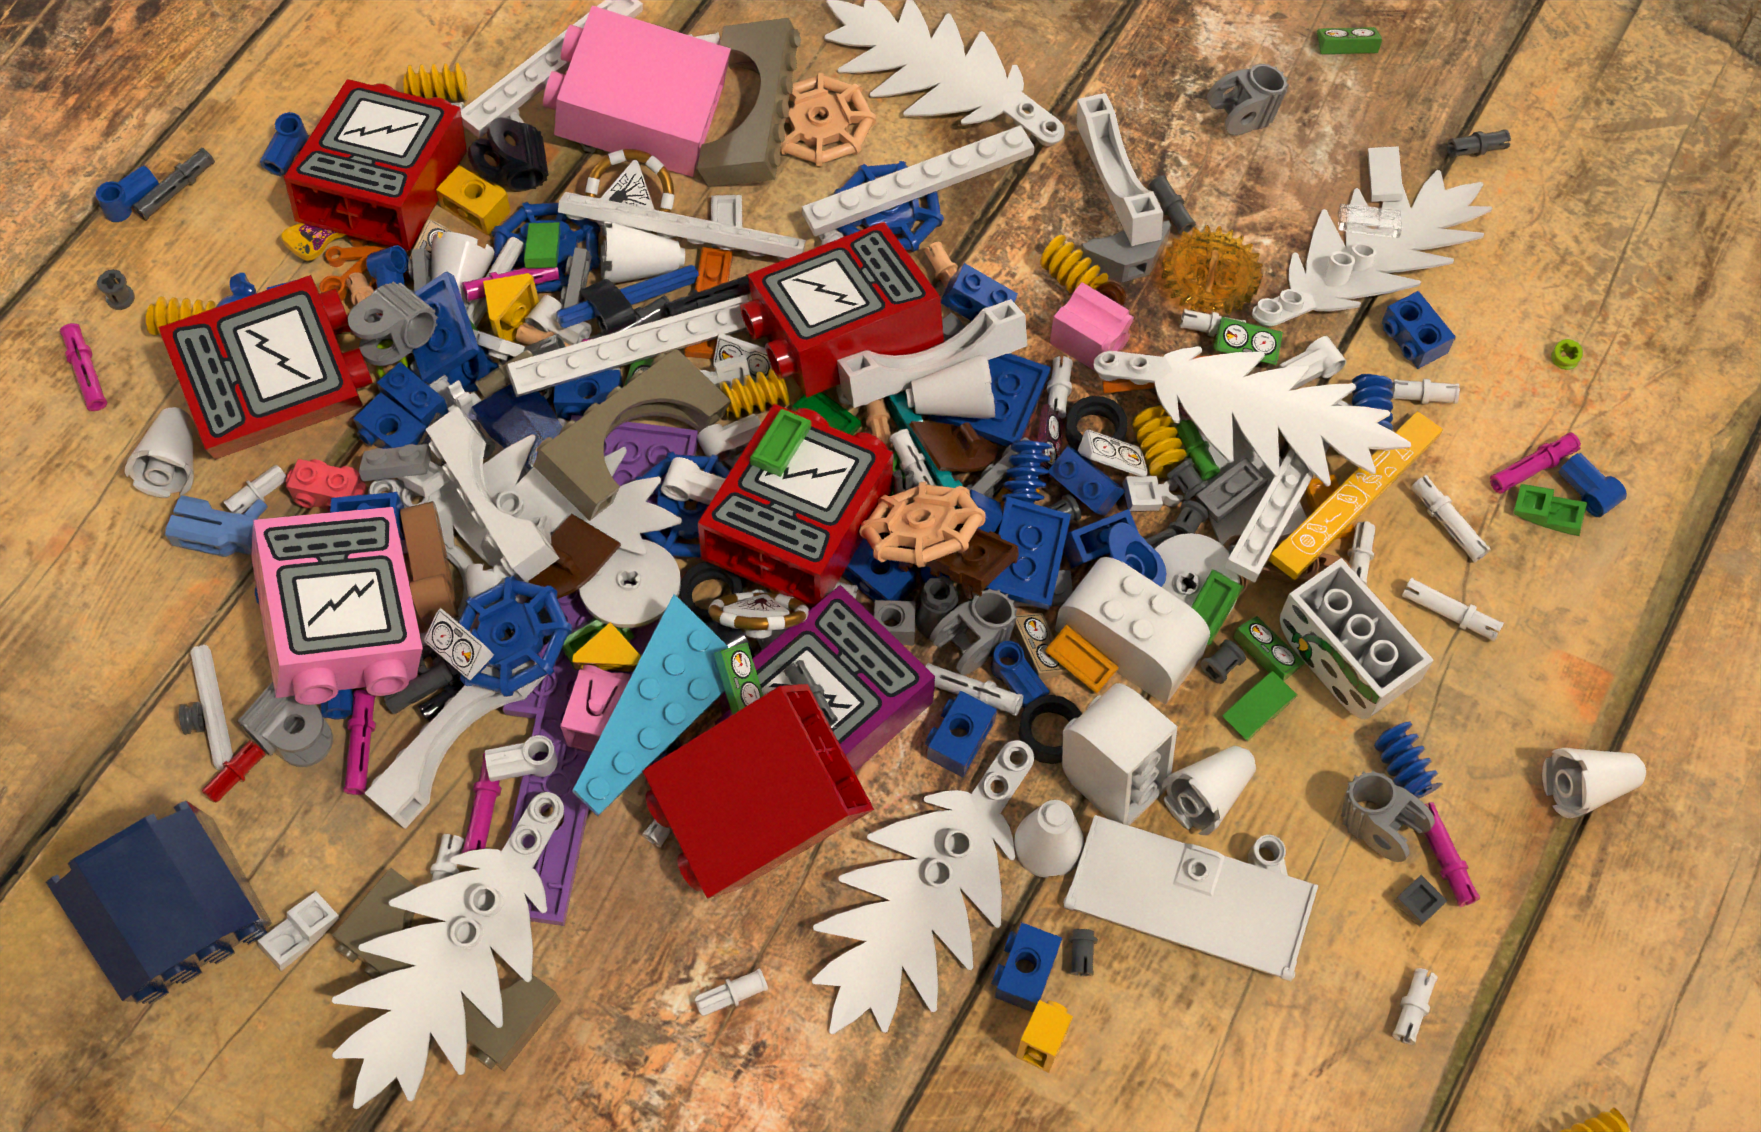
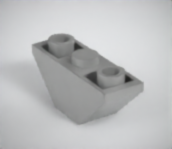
[1080,220,1171,283]

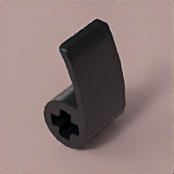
[580,279,636,335]

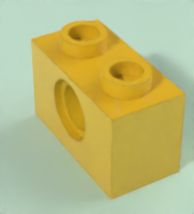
[436,165,511,236]
[1016,1000,1073,1073]

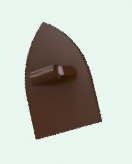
[909,421,998,472]
[528,513,621,601]

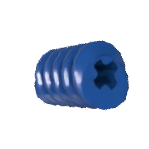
[1352,374,1393,431]
[1002,440,1053,504]
[1374,721,1443,799]

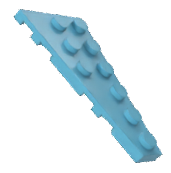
[572,594,729,817]

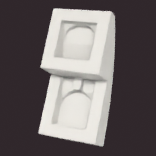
[257,891,339,971]

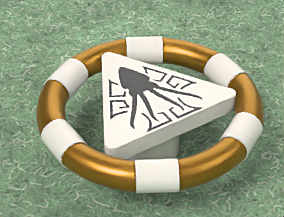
[585,149,675,234]
[708,592,809,638]

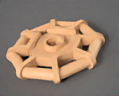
[780,72,876,166]
[859,481,986,568]

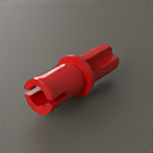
[202,740,266,803]

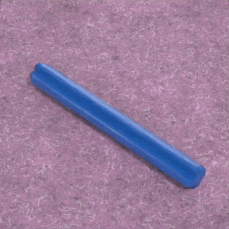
[556,265,699,328]

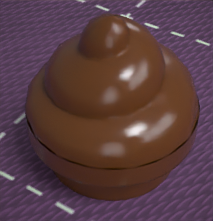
[1096,281,1126,306]

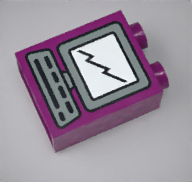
[714,585,935,772]

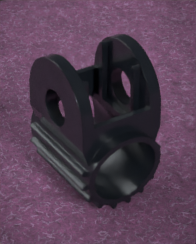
[468,117,549,191]

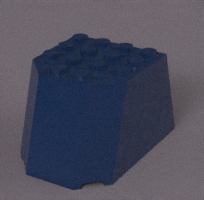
[46,801,272,1004]

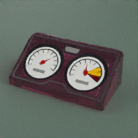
[1037,404,1064,478]

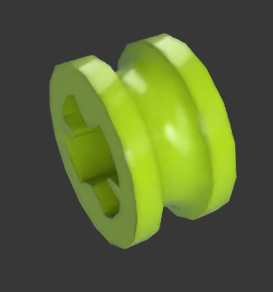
[1551,339,1583,370]

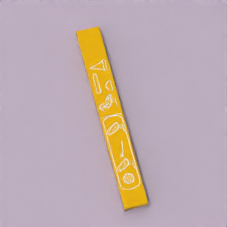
[1268,411,1443,580]

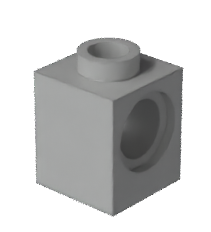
[869,600,915,646]

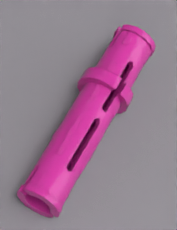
[462,267,559,302]
[60,323,107,411]
[1490,432,1581,494]
[343,690,376,795]
[461,753,502,854]
[1424,802,1480,907]

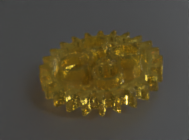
[1161,225,1263,315]

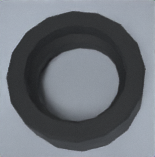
[1065,396,1127,459]
[679,562,743,623]
[1018,695,1082,764]

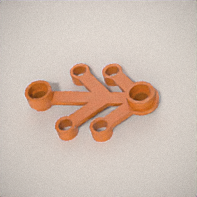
[319,235,409,301]

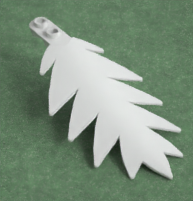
[824,0,1065,146]
[1252,170,1492,327]
[1093,347,1411,486]
[368,434,682,576]
[812,740,1034,1034]
[332,792,564,1109]

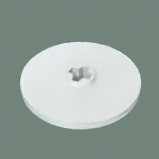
[1155,533,1240,615]
[579,539,681,628]

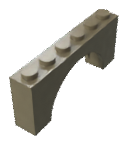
[697,17,801,187]
[534,348,731,521]
[333,868,561,1072]

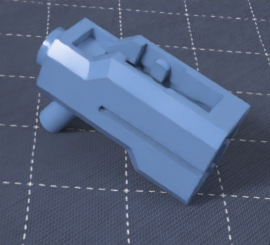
[165,495,268,557]

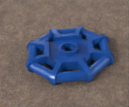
[833,161,944,252]
[491,202,601,292]
[634,452,730,558]
[458,576,572,697]

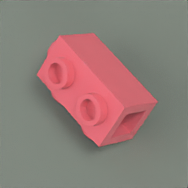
[286,459,367,512]

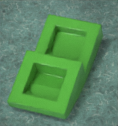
[1514,484,1587,536]
[1222,671,1298,741]

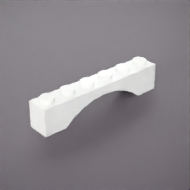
[1077,93,1163,246]
[837,299,1027,408]
[426,406,560,582]
[365,638,546,829]

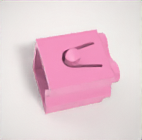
[1050,282,1134,371]
[561,665,632,752]

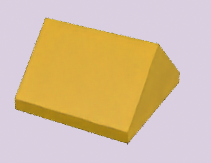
[483,273,539,343]
[572,622,641,672]

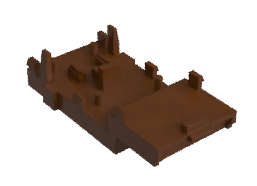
[885,523,1019,599]

